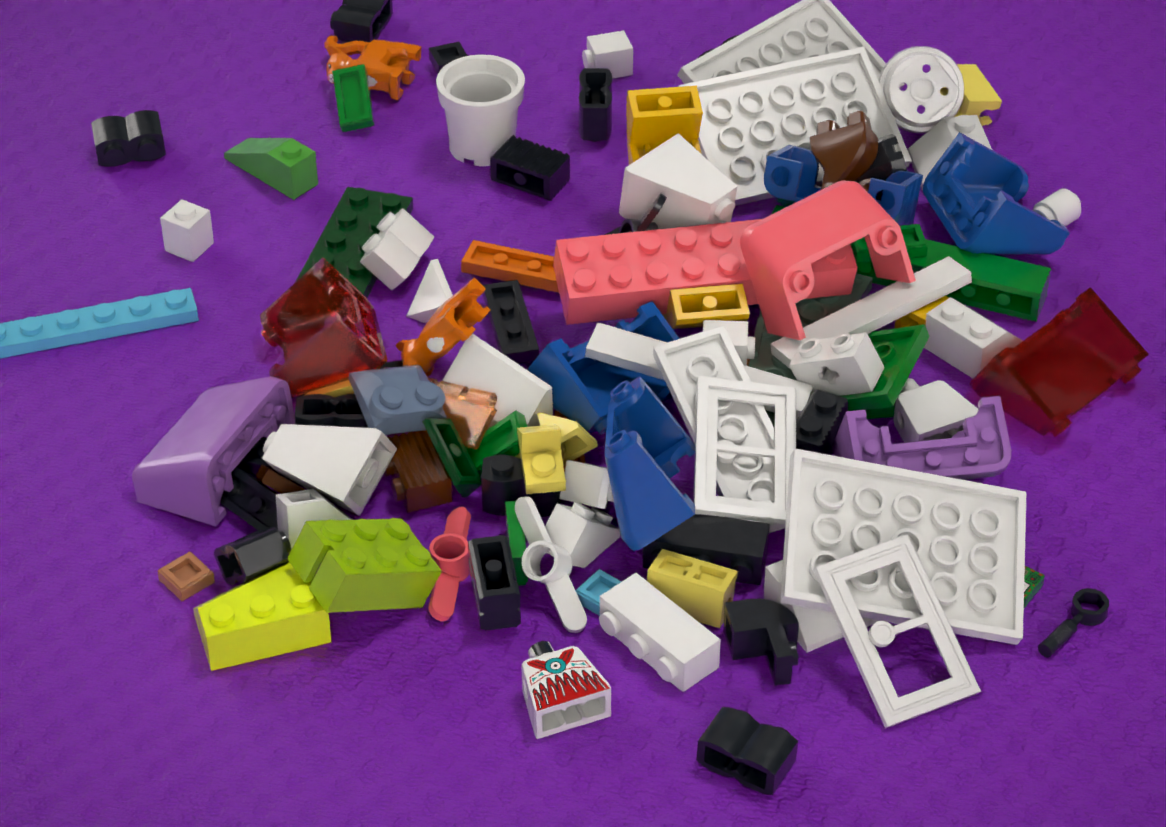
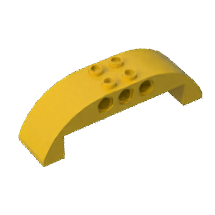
[626,85,750,329]

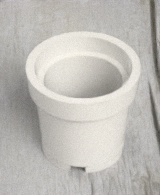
[878,46,964,133]
[436,55,525,166]

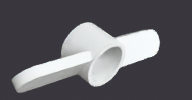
[515,497,587,633]

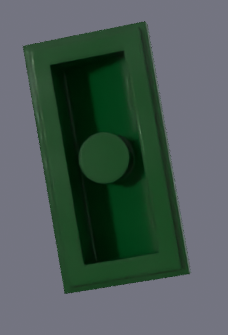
[422,418,481,497]

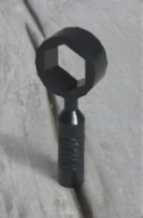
[1038,588,1109,658]

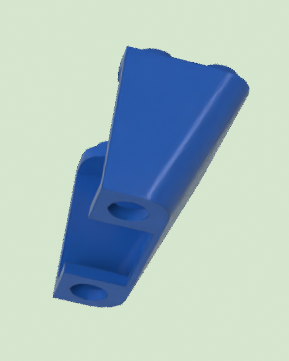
[764,145,923,226]

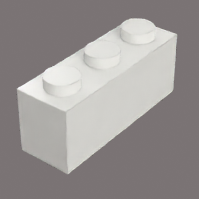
[599,573,721,692]

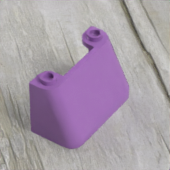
[132,376,295,526]
[832,396,1011,480]

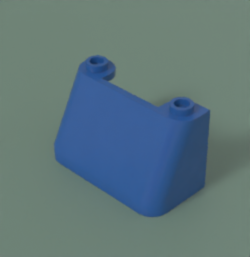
[923,132,1070,255]
[527,301,679,435]
[604,376,695,551]

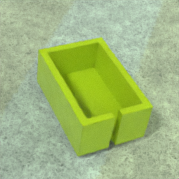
[287,518,442,613]

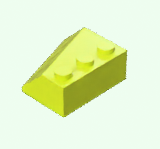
[193,562,332,671]

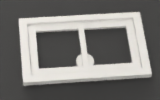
[694,376,796,524]
[813,534,981,729]

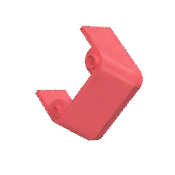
[740,180,916,340]

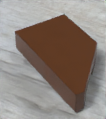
[255,464,306,494]

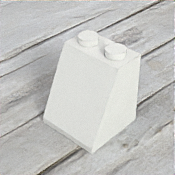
[619,133,737,229]
[262,424,397,516]

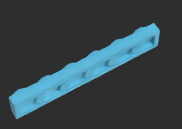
[0,288,199,358]

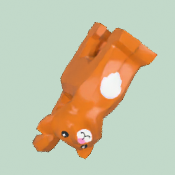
[324,36,422,101]
[395,277,490,377]

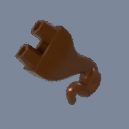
[809,110,881,193]

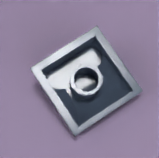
[348,365,447,435]

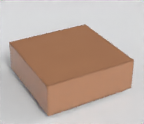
[157,552,215,601]

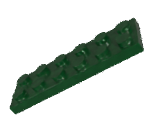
[277,187,413,339]

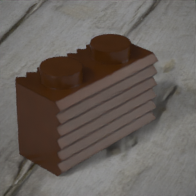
[384,430,453,513]

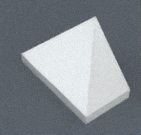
[406,259,453,323]

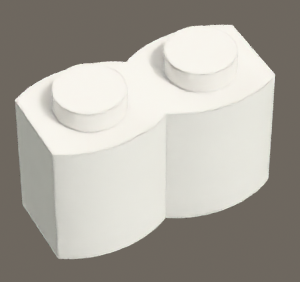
[360,208,434,290]

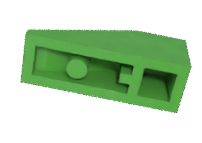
[224,138,318,200]

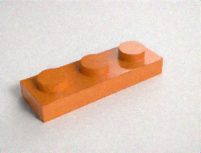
[461,240,559,292]

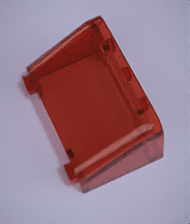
[260,258,388,397]
[969,287,1149,437]

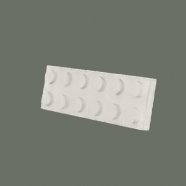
[653,325,786,533]

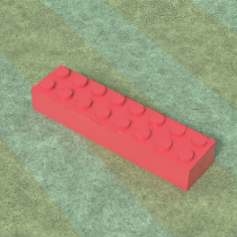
[553,219,857,325]

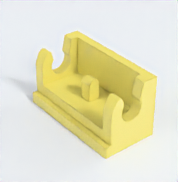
[940,64,1002,126]
[647,549,738,628]

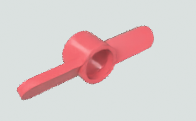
[428,507,471,621]

